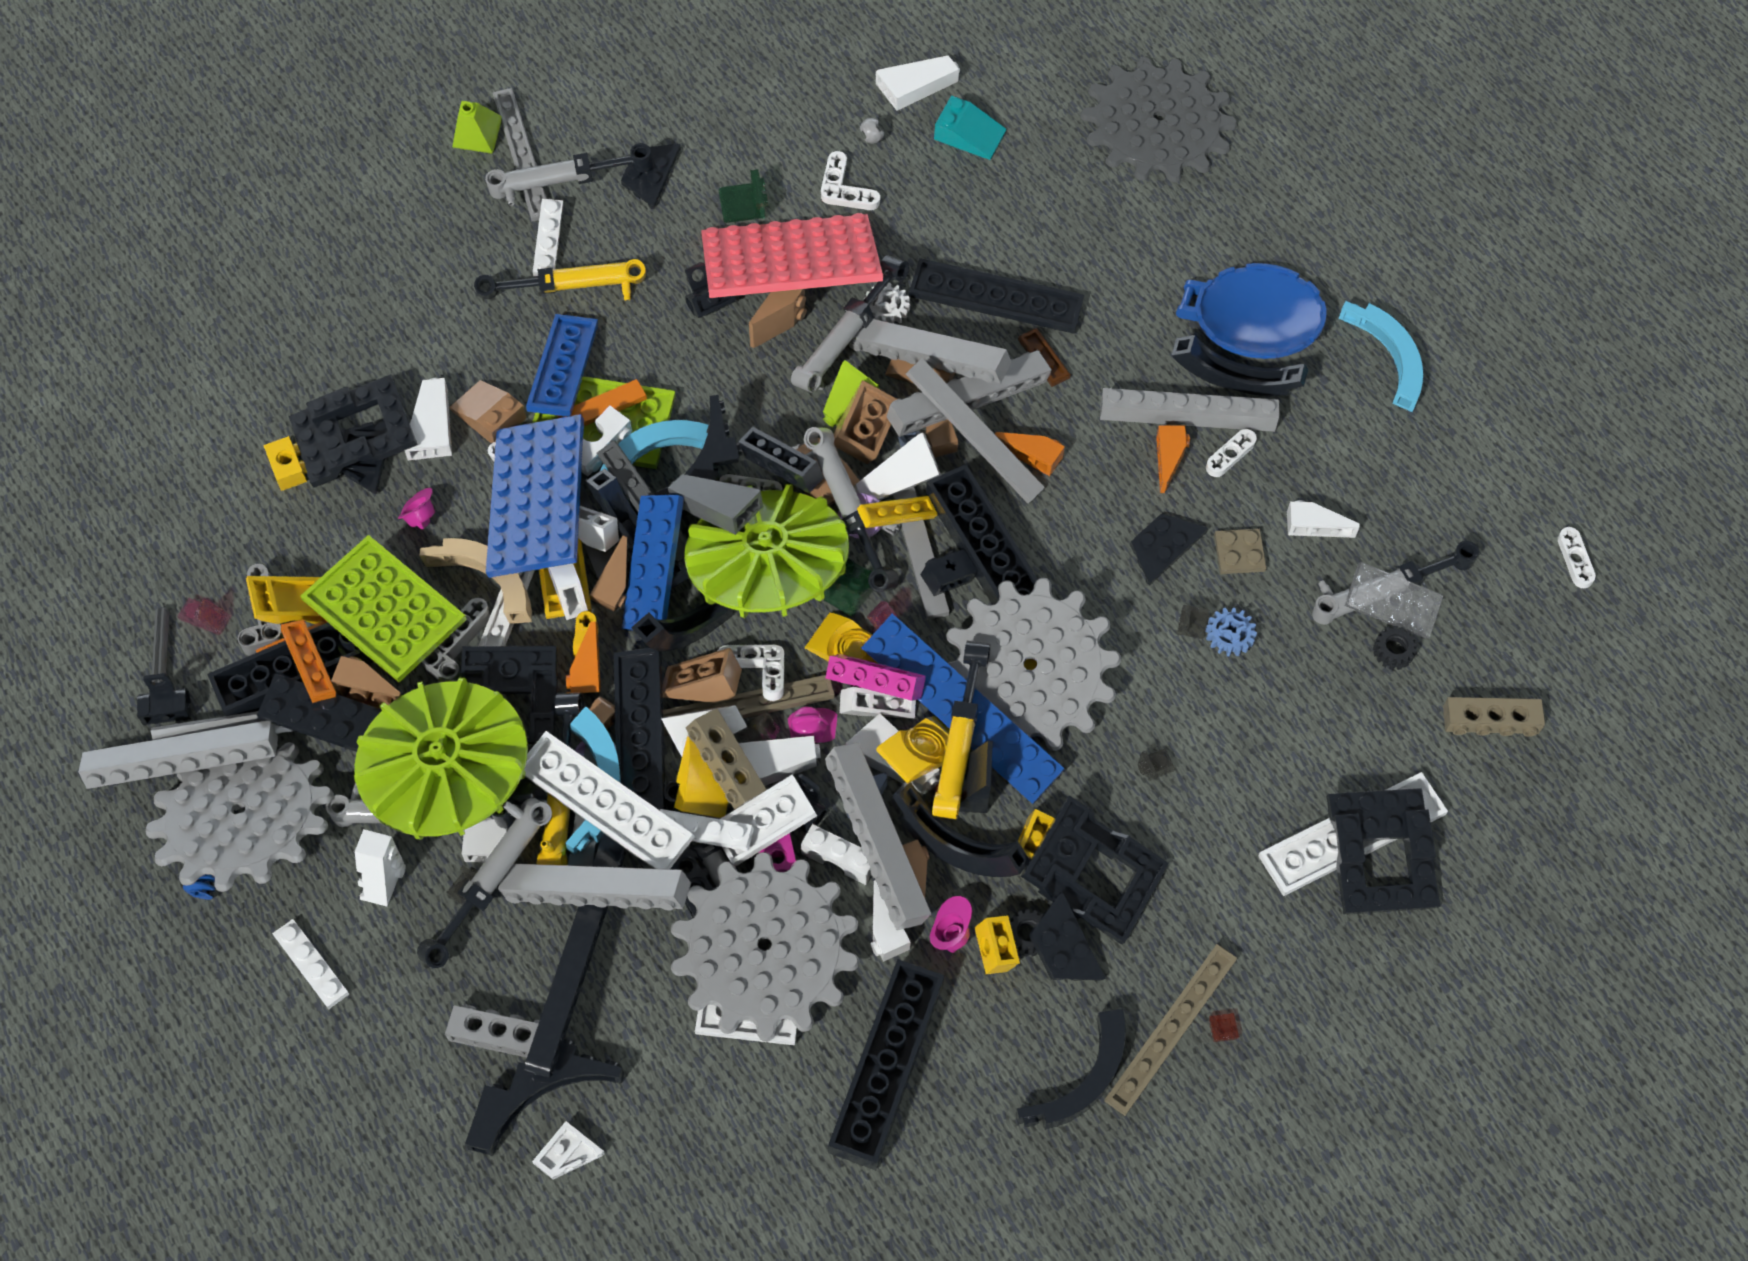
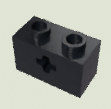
[920,549,978,596]

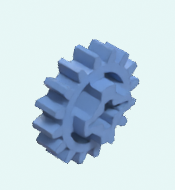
[1205,608,1257,657]

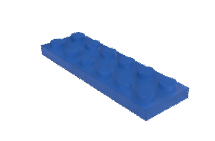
[526,314,598,417]
[622,495,684,631]

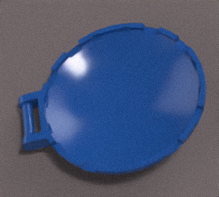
[1176,263,1326,359]

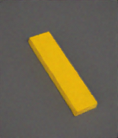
[857,496,938,528]

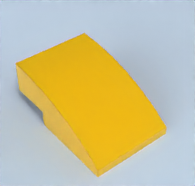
[674,735,728,818]

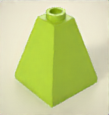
[452,101,502,154]
[823,360,879,427]

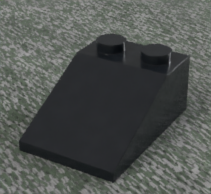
[959,741,993,813]

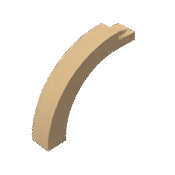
[420,538,532,624]

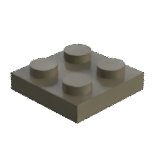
[1214,529,1266,574]

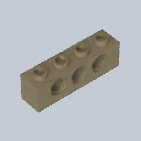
[1443,697,1545,737]
[685,708,766,810]

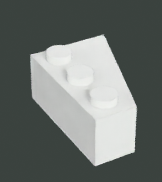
[661,705,747,757]
[355,829,406,907]

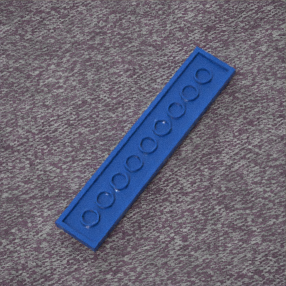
[861,613,1065,804]

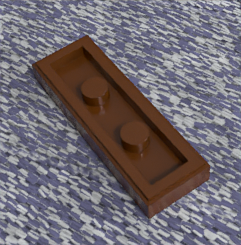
[1018,328,1071,387]

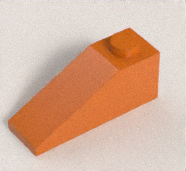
[1156,426,1190,493]
[995,432,1065,476]
[566,622,601,693]

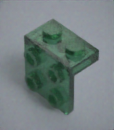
[719,169,768,223]
[823,558,872,617]

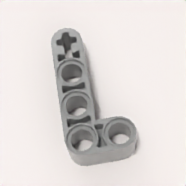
[238,564,284,656]
[422,598,490,682]

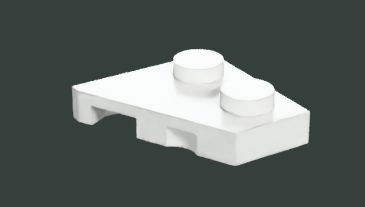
[532,1121,605,1180]

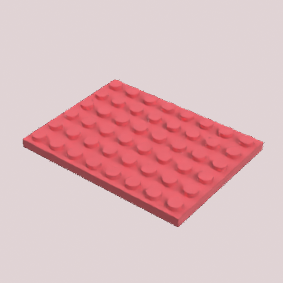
[701,213,883,298]

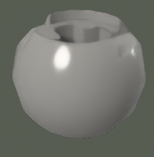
[860,118,885,144]

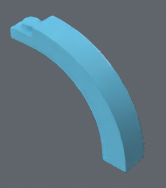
[1339,301,1423,412]
[600,420,709,472]
[566,707,621,855]

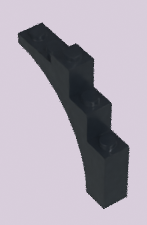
[654,395,742,517]
[465,1039,624,1156]

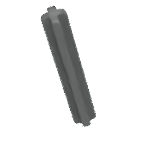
[152,607,169,683]

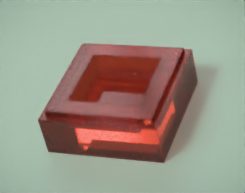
[1209,1013,1239,1042]

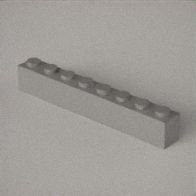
[849,319,1012,384]
[886,350,1051,437]
[1100,388,1279,432]
[78,721,278,789]
[825,743,931,930]
[498,864,691,910]

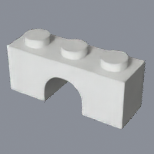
[581,406,632,476]
[801,824,871,885]

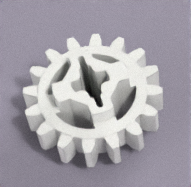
[864,283,910,324]

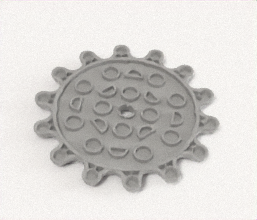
[946,578,1121,751]
[146,742,334,892]
[671,852,859,1042]

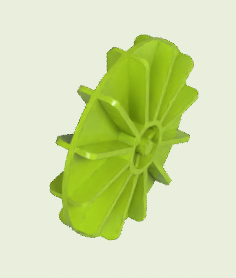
[685,484,849,618]
[354,677,528,840]

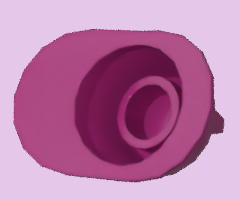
[398,488,435,529]
[788,707,838,743]
[930,896,972,953]

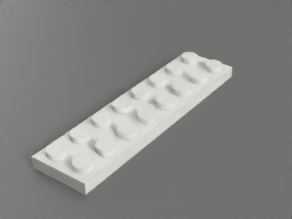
[524,731,694,870]
[1258,772,1448,896]

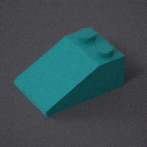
[934,95,1006,160]

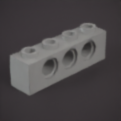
[445,1004,540,1058]

